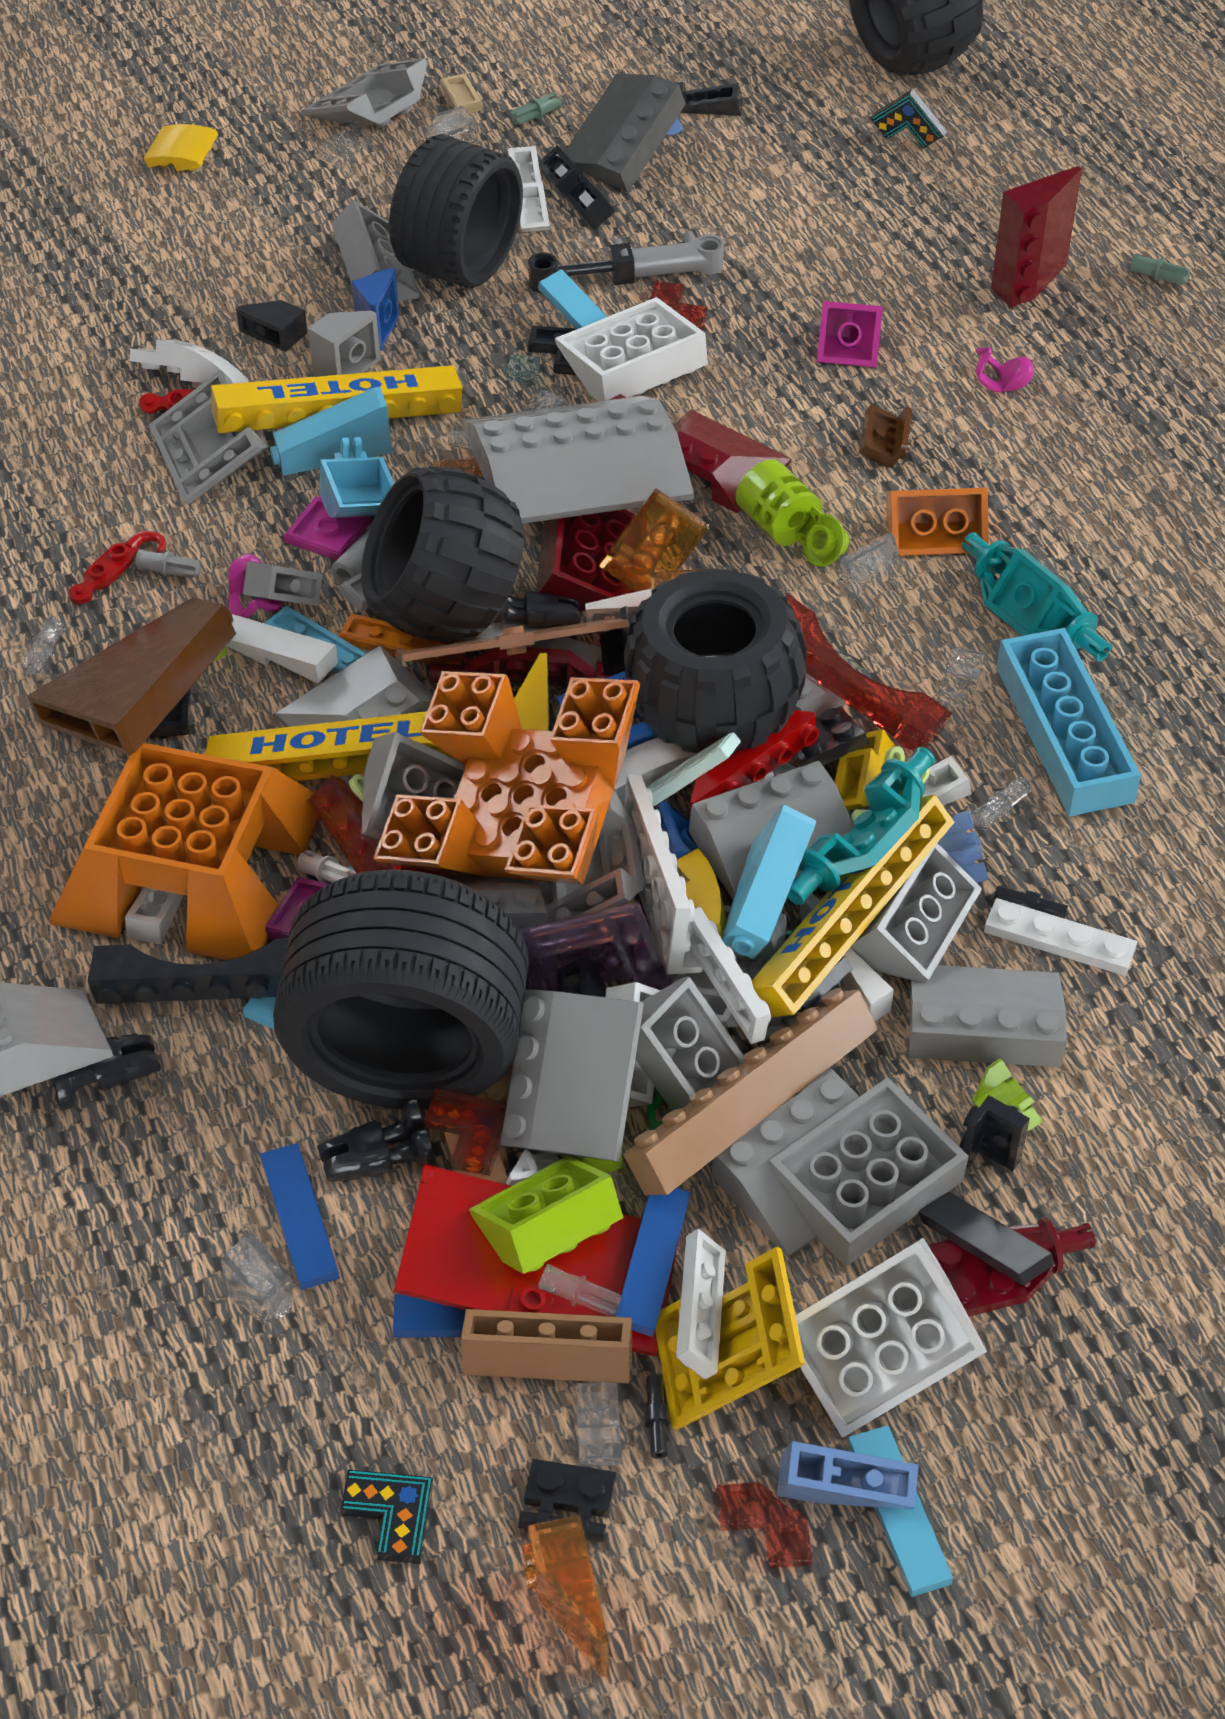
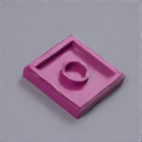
[284,496,372,560]

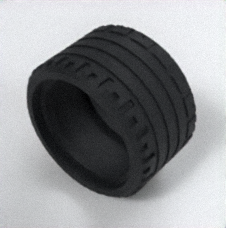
[389,134,523,288]

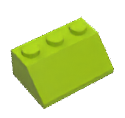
[469,1155,623,1274]

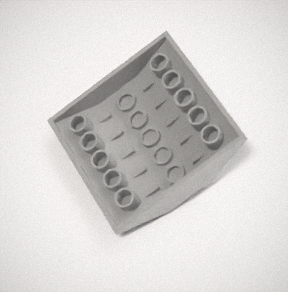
[461,396,694,524]

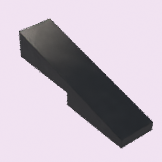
[677,82,743,116]
[538,145,616,229]

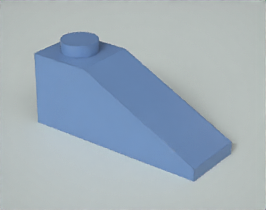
[777,1441,919,1509]

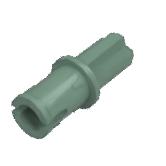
[510,92,562,125]
[1130,253,1190,285]

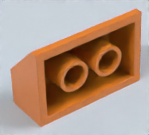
[886,487,989,556]

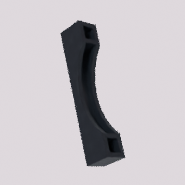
[87,938,288,1004]

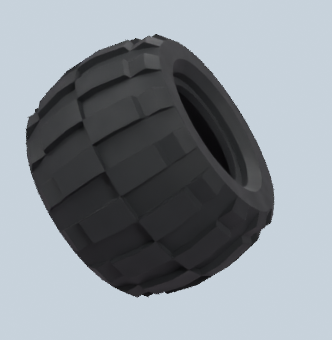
[849,0,983,76]
[361,466,524,642]
[624,568,807,754]

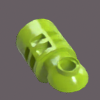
[736,459,849,567]

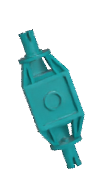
[961,532,1113,662]
[787,747,935,905]

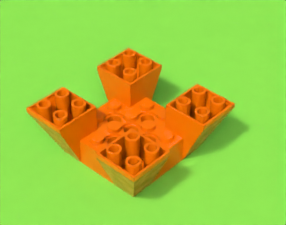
[373,671,640,885]
[49,743,326,960]

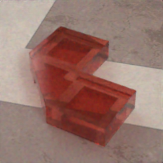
[650,281,707,330]
[716,1482,813,1569]

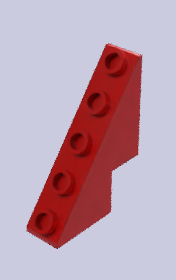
[690,710,819,809]

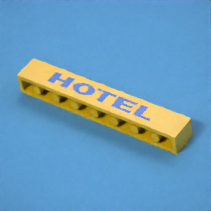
[211,365,463,434]
[205,711,456,781]
[752,794,954,1018]

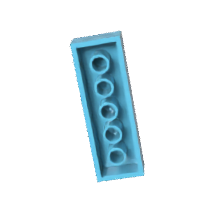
[997,628,1141,817]

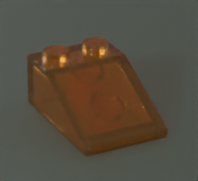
[599,488,711,592]
[521,1515,609,1678]

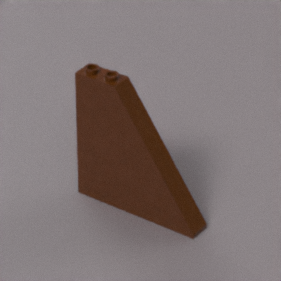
[27,597,236,756]

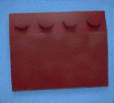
[991,166,1082,307]
[536,509,648,611]

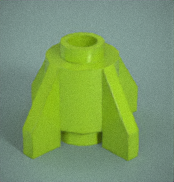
[972,1058,1043,1131]

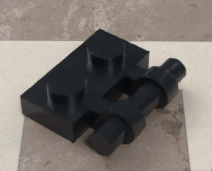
[518,1459,616,1544]

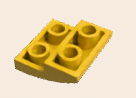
[143,124,218,172]

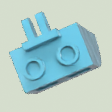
[319,437,394,518]

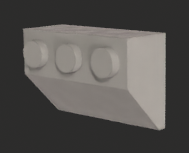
[635,977,744,1111]

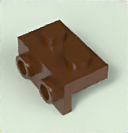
[859,404,913,468]

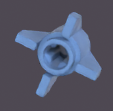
[938,810,989,883]

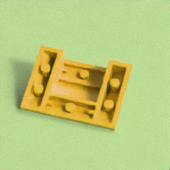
[655,1247,805,1429]

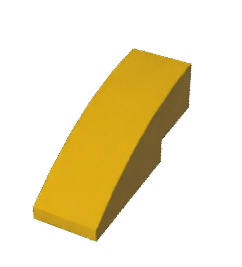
[835,729,895,811]
[677,848,728,938]

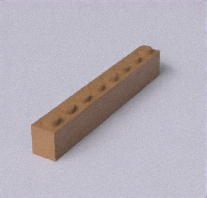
[623,988,878,1195]

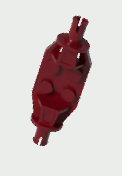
[430,647,613,693]
[891,1217,1096,1317]

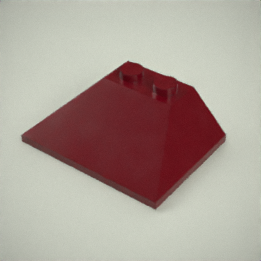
[673,409,792,513]

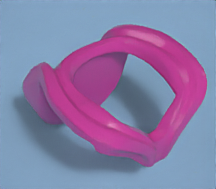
[975,347,1034,392]
[228,554,282,618]

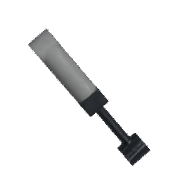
[528,231,724,293]

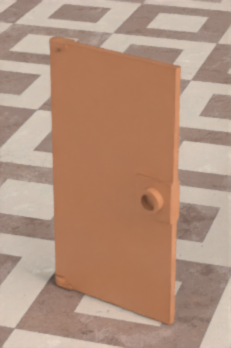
[396,616,630,662]

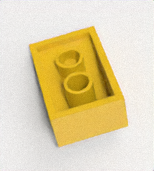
[514,653,549,731]

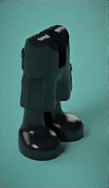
[491,590,581,628]
[51,1033,161,1111]
[317,1098,435,1182]

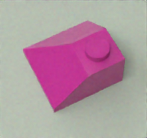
[817,301,883,368]

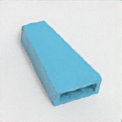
[270,386,392,476]
[721,805,816,959]

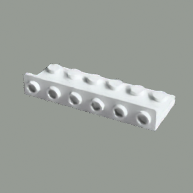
[623,774,703,974]

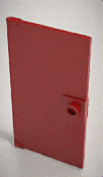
[393,1164,680,1357]

